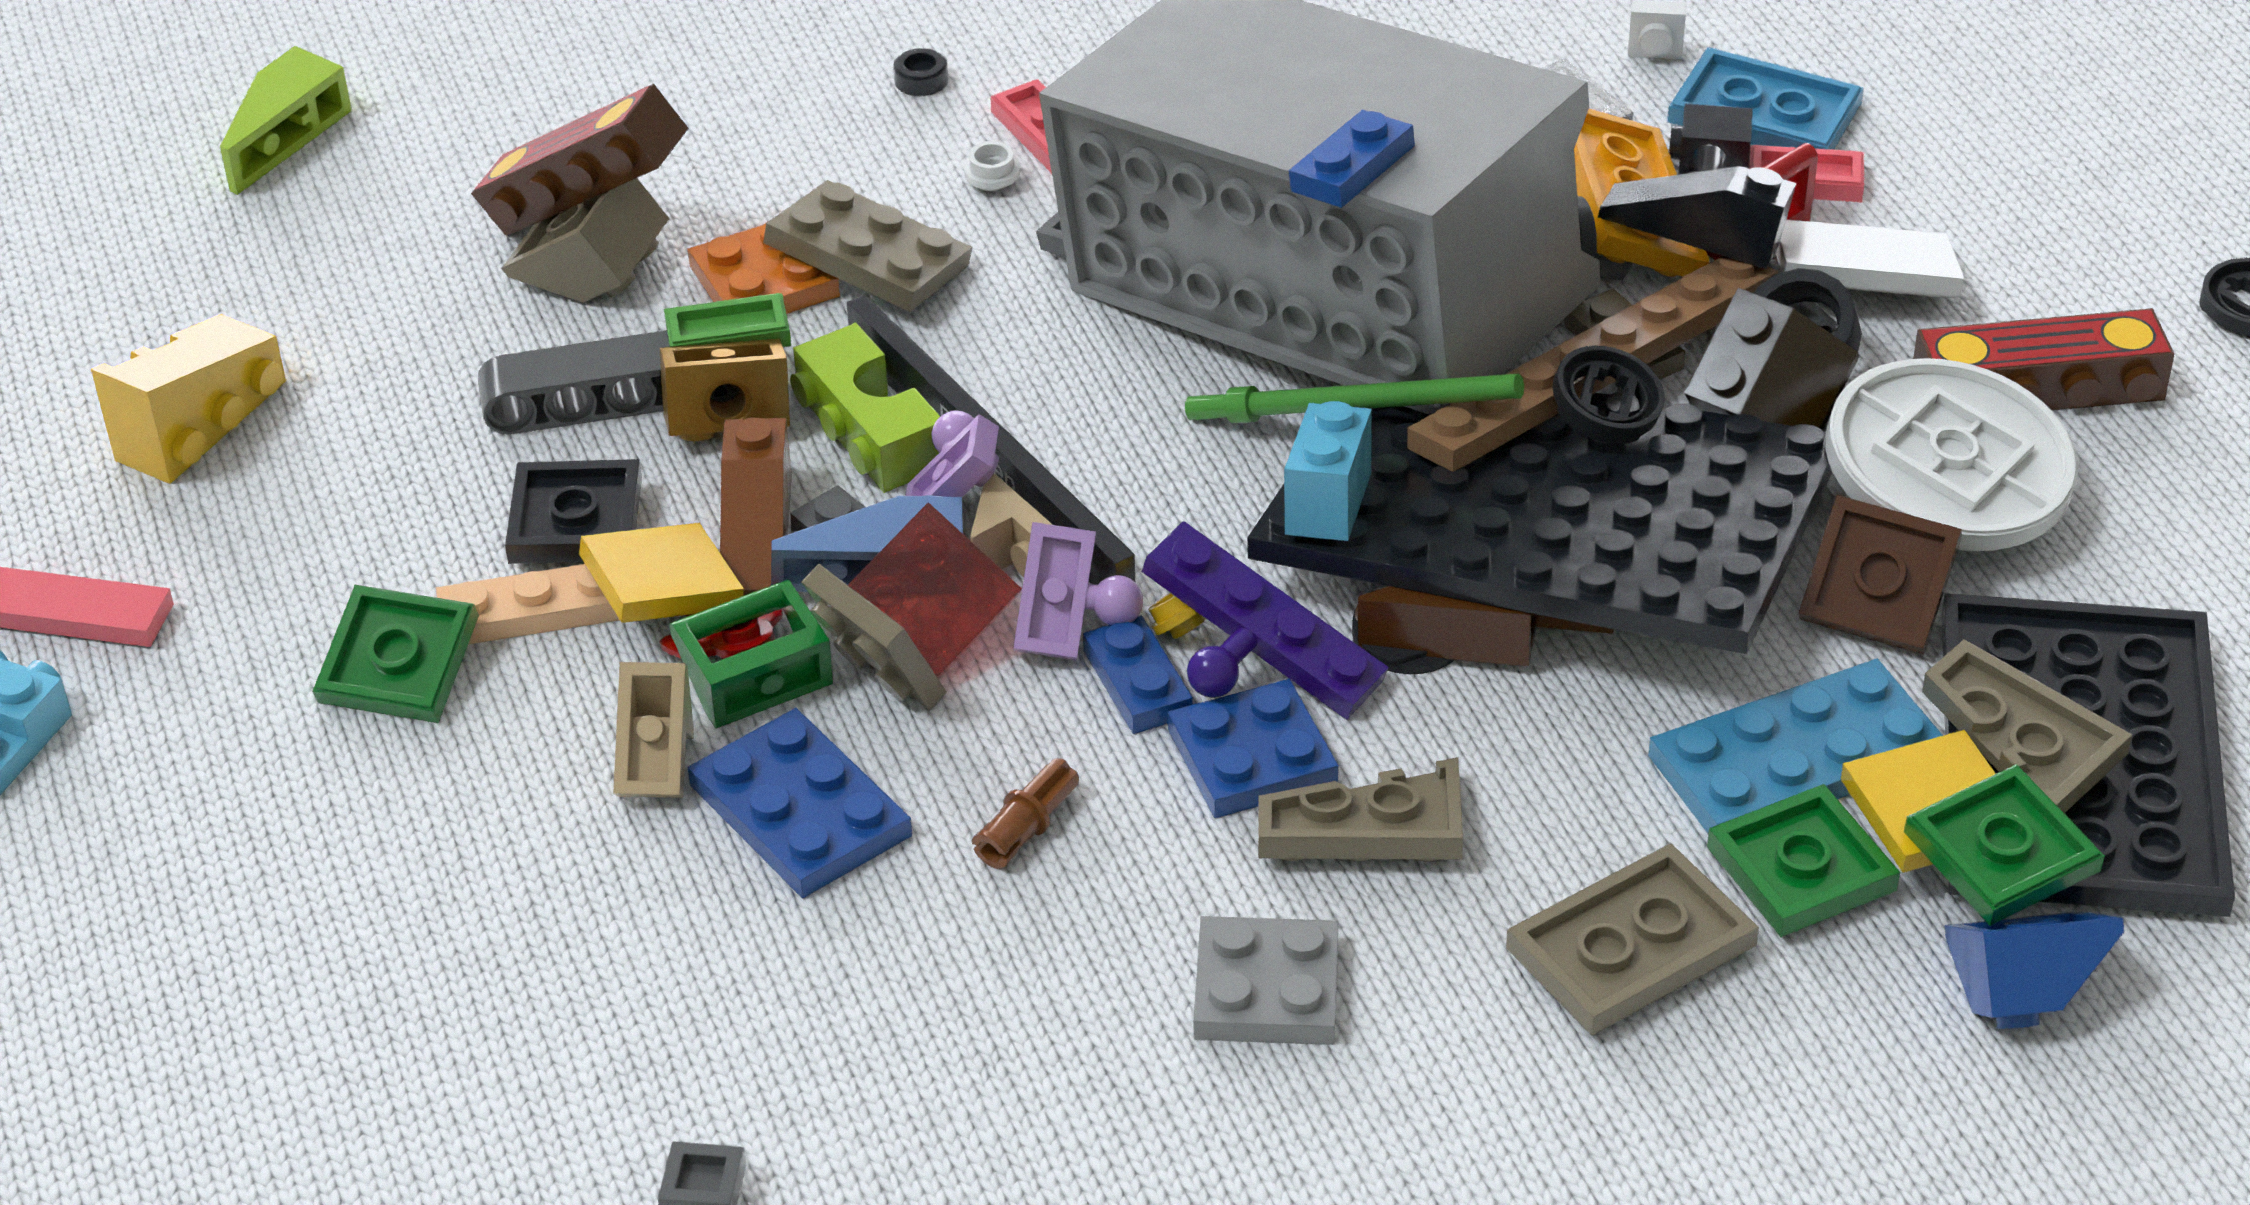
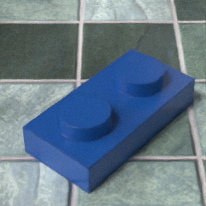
[1288,109,1415,208]
[1083,615,1193,734]

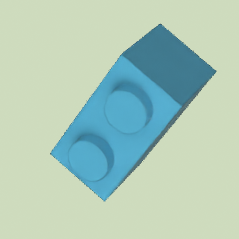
[1284,401,1371,541]

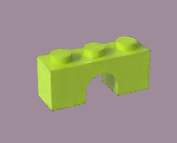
[790,323,940,493]

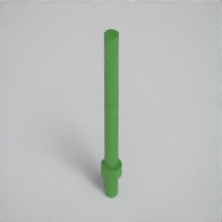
[1185,373,1524,424]

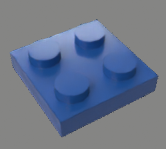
[1168,678,1339,819]

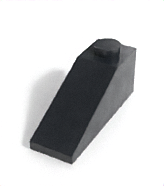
[1598,166,1796,269]

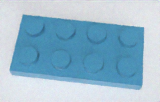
[1648,658,1943,833]

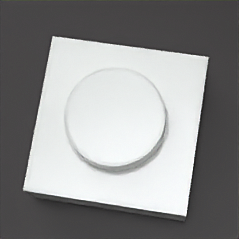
[1627,0,1687,60]

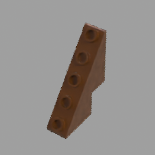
[1355,586,1614,666]

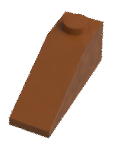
[720,417,792,596]

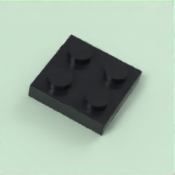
[505,459,642,564]

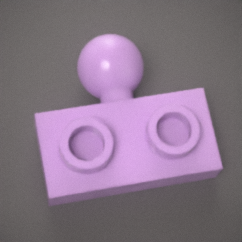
[905,411,999,497]
[1013,522,1143,660]

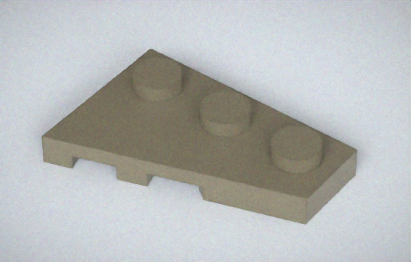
[1922,639,2132,813]

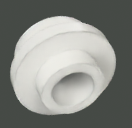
[964,141,1020,192]

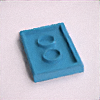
[1667,47,1864,150]

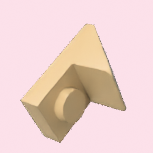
[970,474,1053,582]
[613,662,694,798]

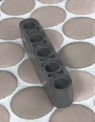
[478,330,740,434]

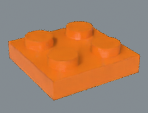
[687,221,840,314]

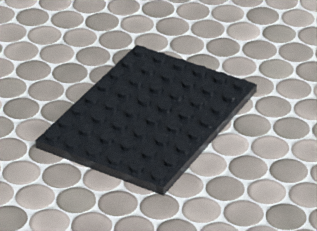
[1247,373,1832,654]

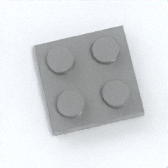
[1193,916,1339,1045]

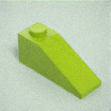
[220,46,352,195]

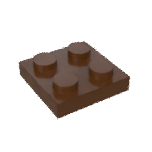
[1798,495,1962,655]

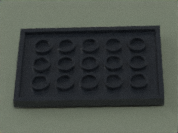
[1941,593,2235,917]

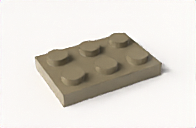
[763,180,972,312]
[1506,843,1759,1036]

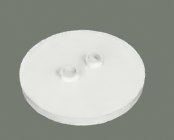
[1825,358,2078,551]

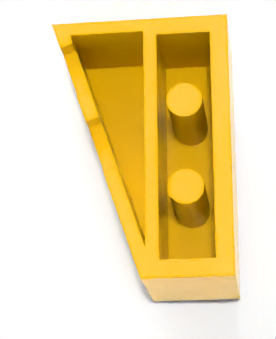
[91,314,286,484]

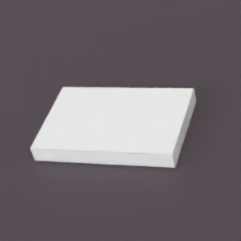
[1775,220,1964,299]

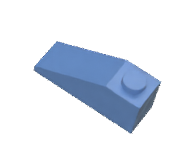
[771,495,963,595]

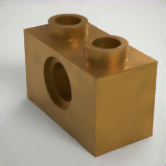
[659,339,790,441]

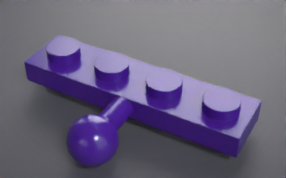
[1141,520,1389,720]

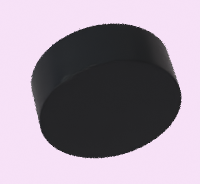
[893,48,948,96]

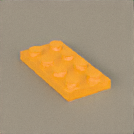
[1574,108,1710,277]

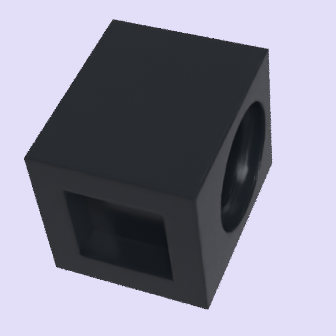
[1669,103,1753,175]

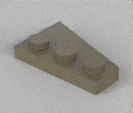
[1258,757,1463,862]

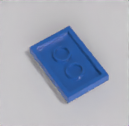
[687,708,912,899]

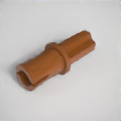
[972,758,1079,869]

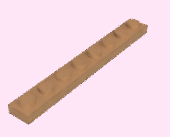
[1407,256,1778,472]

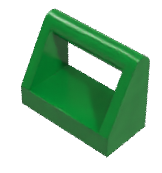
[669,579,833,729]

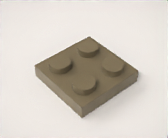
[801,564,947,711]

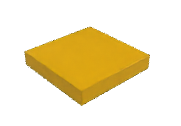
[579,523,744,623]
[1841,730,1996,873]

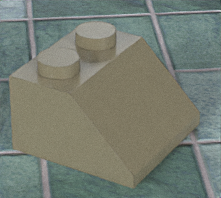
[501,178,670,303]

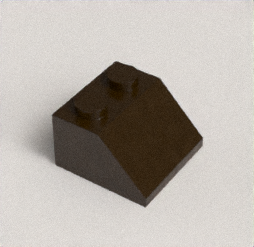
[1684,288,1860,430]

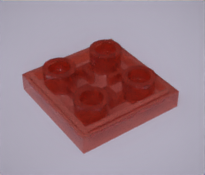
[848,502,1022,679]

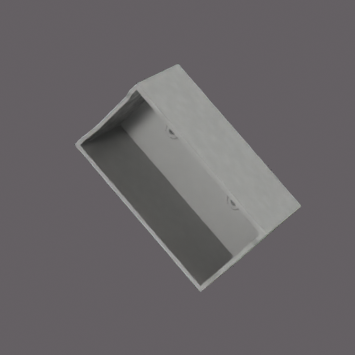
[1039,0,1601,415]

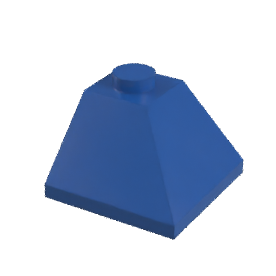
[1944,911,2124,1029]

